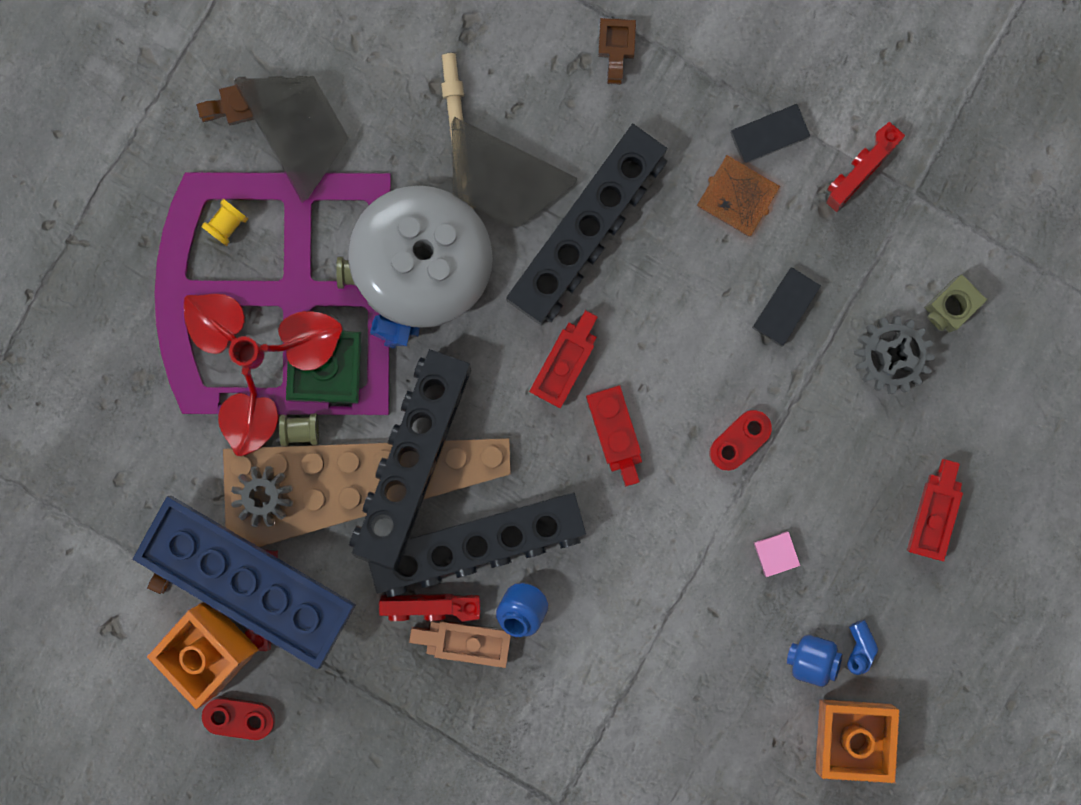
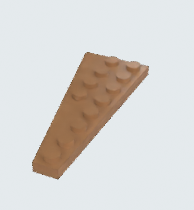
[223,438,511,547]

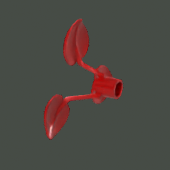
[184,294,343,456]

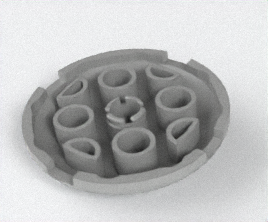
[348,186,493,327]

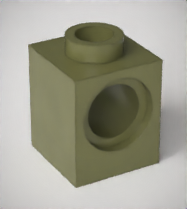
[924,274,987,332]

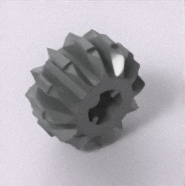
[231,466,293,527]

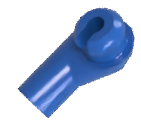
[847,620,878,675]

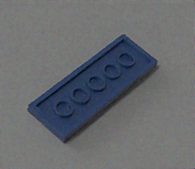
[132,496,356,670]

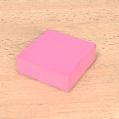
[754,531,800,577]

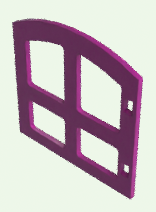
[154,172,391,415]

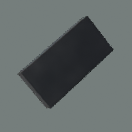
[730,104,810,165]
[752,267,821,347]

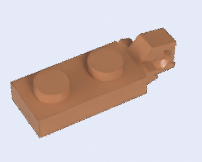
[409,621,511,668]

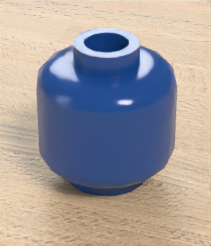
[496,583,548,637]
[787,635,843,687]

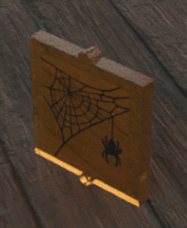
[697,155,780,237]

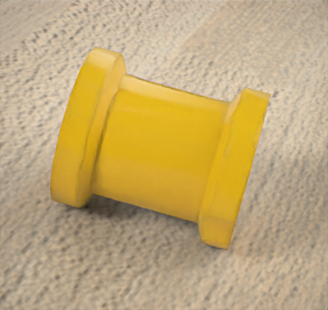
[201,199,249,246]

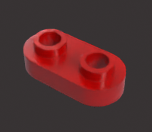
[709,410,772,471]
[202,697,275,740]

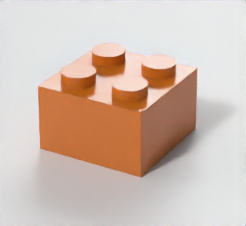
[147,602,259,710]
[815,699,899,783]

